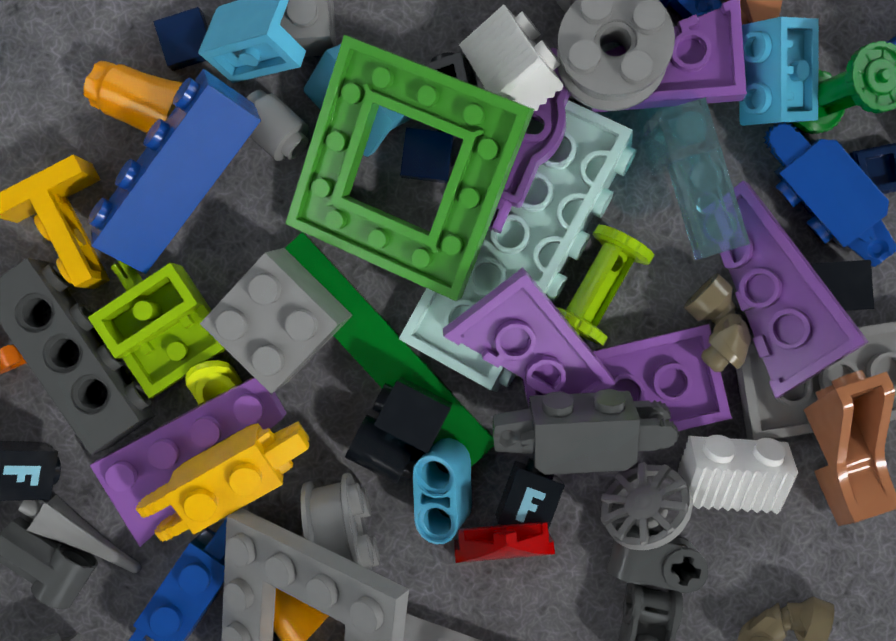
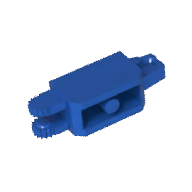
[763,123,896,267]
[128,517,227,641]

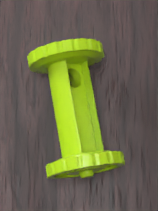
[556,224,654,346]

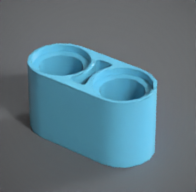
[413,438,472,544]

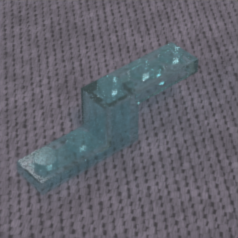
[612,42,750,260]

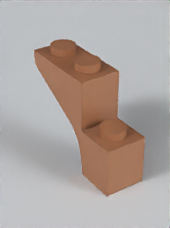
[803,370,896,526]

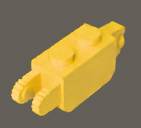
[135,421,310,542]

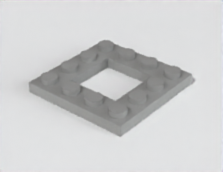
[221,508,409,641]

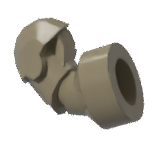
[683,273,751,372]
[737,596,835,641]

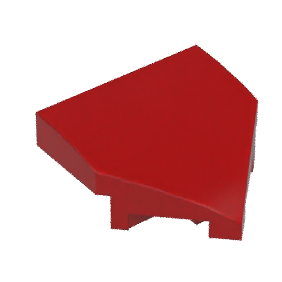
[454,522,555,563]

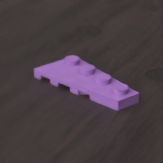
[703,181,869,399]
[90,377,287,547]

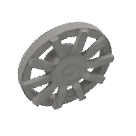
[600,462,693,550]

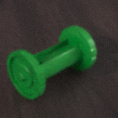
[791,41,896,134]

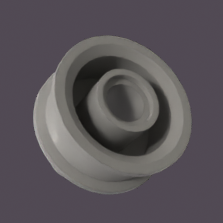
[557,0,675,111]
[300,473,380,571]

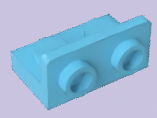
[739,17,819,126]

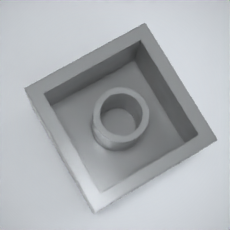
[200,248,353,394]

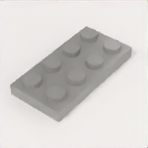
[736,320,896,440]

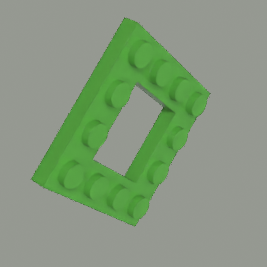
[285,35,535,301]

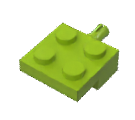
[88,261,226,398]

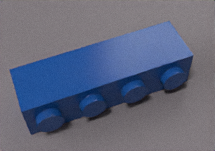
[87,68,261,274]

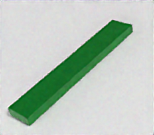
[285,232,494,467]

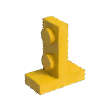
[0,154,110,289]

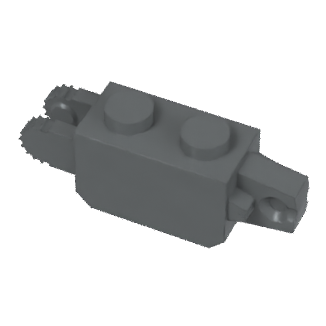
[492,389,680,475]

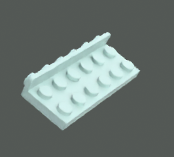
[399,100,637,392]

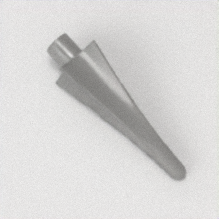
[18,495,141,573]

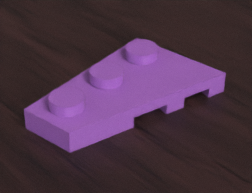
[592,0,747,112]
[443,267,616,395]

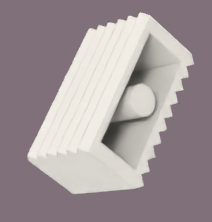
[459,4,563,111]
[678,435,798,514]

